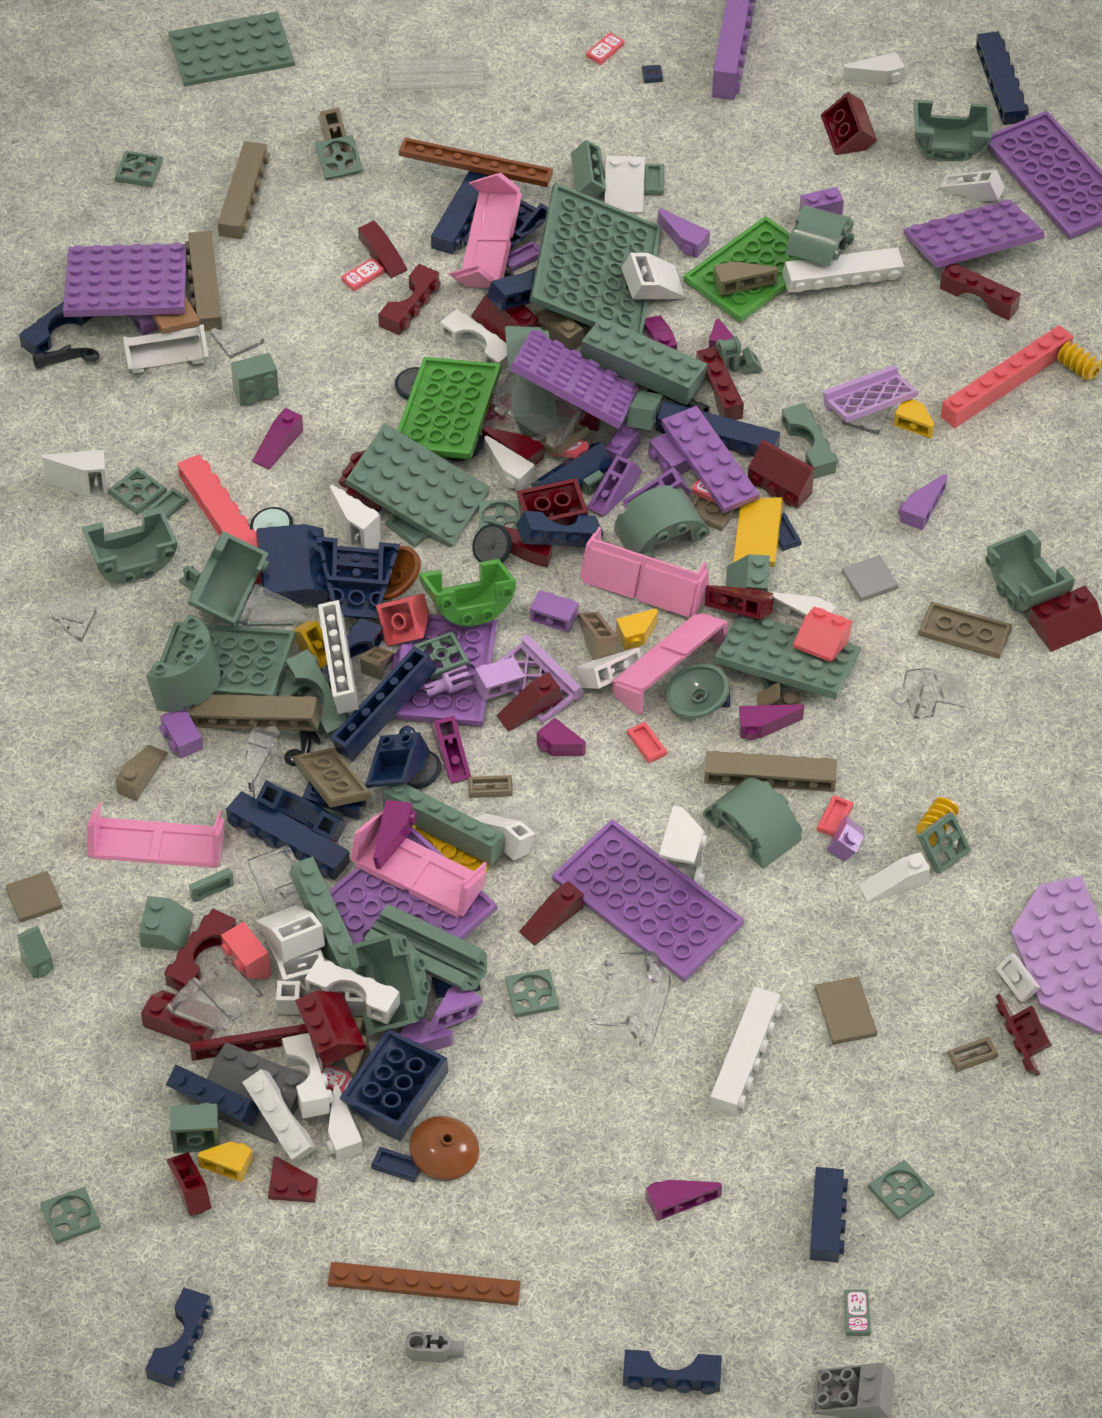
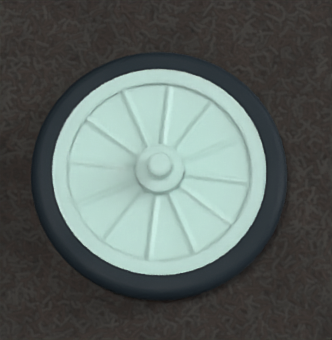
[250,507,293,532]

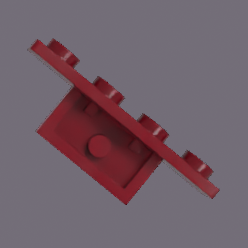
[995,994,1052,1076]

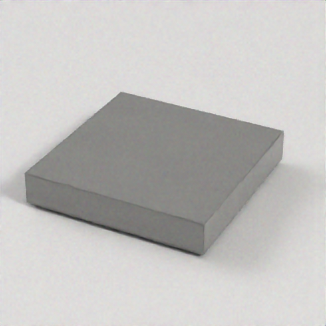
[842,555,899,602]

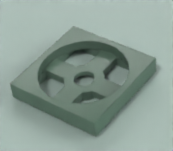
[315,135,363,180]
[115,151,163,187]
[108,467,167,515]
[479,500,521,530]
[413,631,470,681]
[917,812,971,874]
[505,968,559,1018]
[868,1159,935,1220]
[40,1187,101,1244]

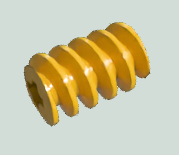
[1057,341,1102,381]
[916,797,959,846]

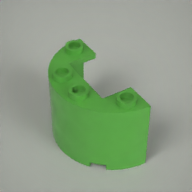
[419,559,516,626]

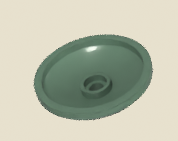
[666,663,729,718]

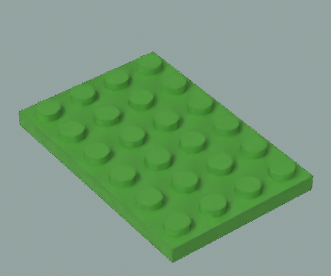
[683,216,803,323]
[397,357,502,459]

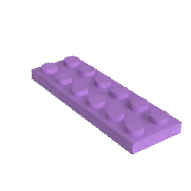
[661,406,760,513]

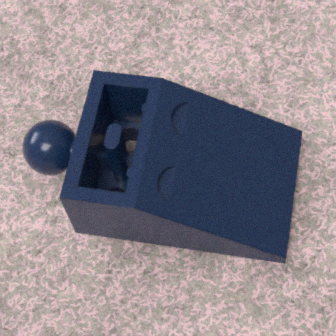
[365,726,429,788]

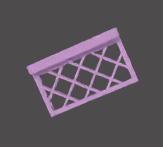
[823,365,918,422]
[499,634,583,723]

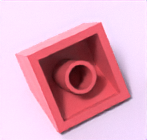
[376,593,429,646]
[793,606,853,662]
[221,922,272,979]

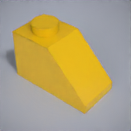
[894,399,934,439]
[616,608,658,650]
[292,621,327,668]
[198,1141,253,1182]

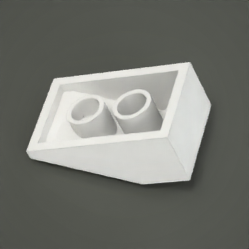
[604,156,645,214]

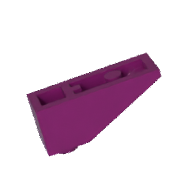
[644,315,677,350]
[252,408,303,470]
[738,704,804,740]
[431,715,471,784]
[373,800,417,869]
[645,1180,722,1221]

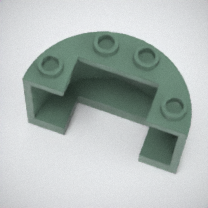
[913,99,992,161]
[785,205,855,266]
[614,486,710,559]
[81,507,178,583]
[985,529,1075,611]
[187,531,269,626]
[146,615,221,712]
[703,778,802,869]
[347,933,431,1035]

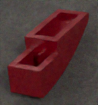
[358,220,407,279]
[503,526,552,568]

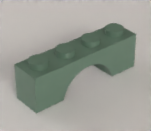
[781,403,838,479]
[283,649,349,739]

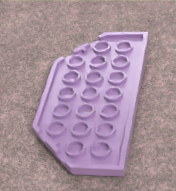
[1011,876,1102,1035]

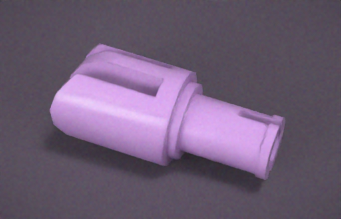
[423,665,474,698]

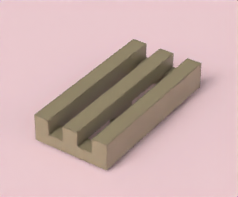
[468,775,513,798]
[947,1036,999,1072]

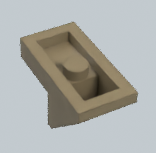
[360,646,395,680]
[757,682,801,705]

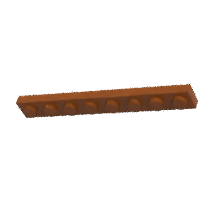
[399,137,553,188]
[328,1262,521,1305]

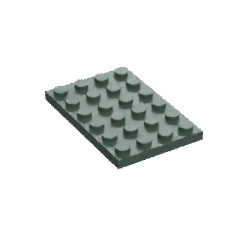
[168,11,295,87]
[344,423,490,547]
[714,615,861,700]
[160,622,297,696]

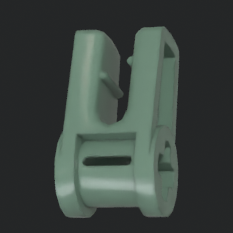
[716,336,741,372]

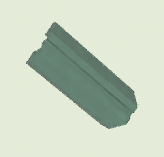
[362,904,487,991]

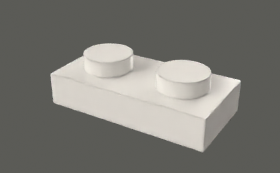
[996,953,1040,1002]

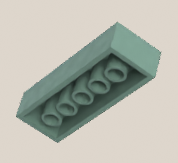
[581,317,708,405]

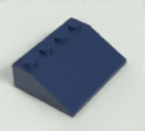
[256,524,330,607]
[340,1029,448,1141]

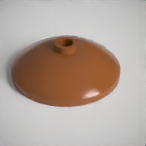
[383,546,421,600]
[409,1116,479,1181]

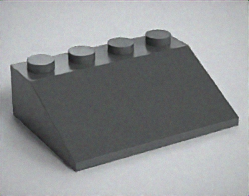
[196,1042,308,1144]

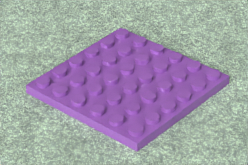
[63,243,187,317]
[509,330,638,429]
[329,827,498,944]

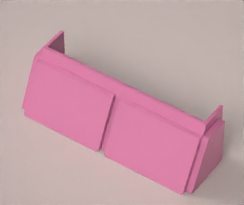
[449,173,522,288]
[580,527,709,617]
[612,613,728,715]
[87,802,225,868]
[351,811,487,918]

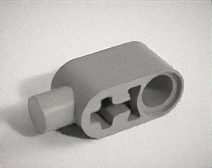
[405,1331,464,1362]

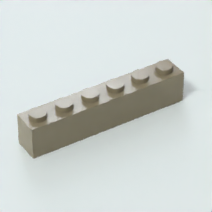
[218,141,270,239]
[185,230,222,331]
[189,694,323,731]
[704,751,837,792]

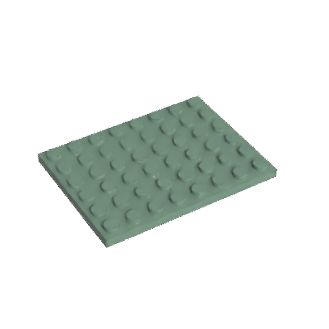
[529,182,662,335]

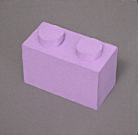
[473,657,525,701]

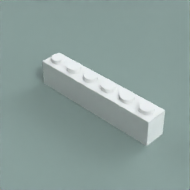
[782,248,904,293]
[318,600,359,714]
[710,986,783,1116]

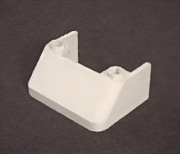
[122,324,209,374]
[659,805,708,887]

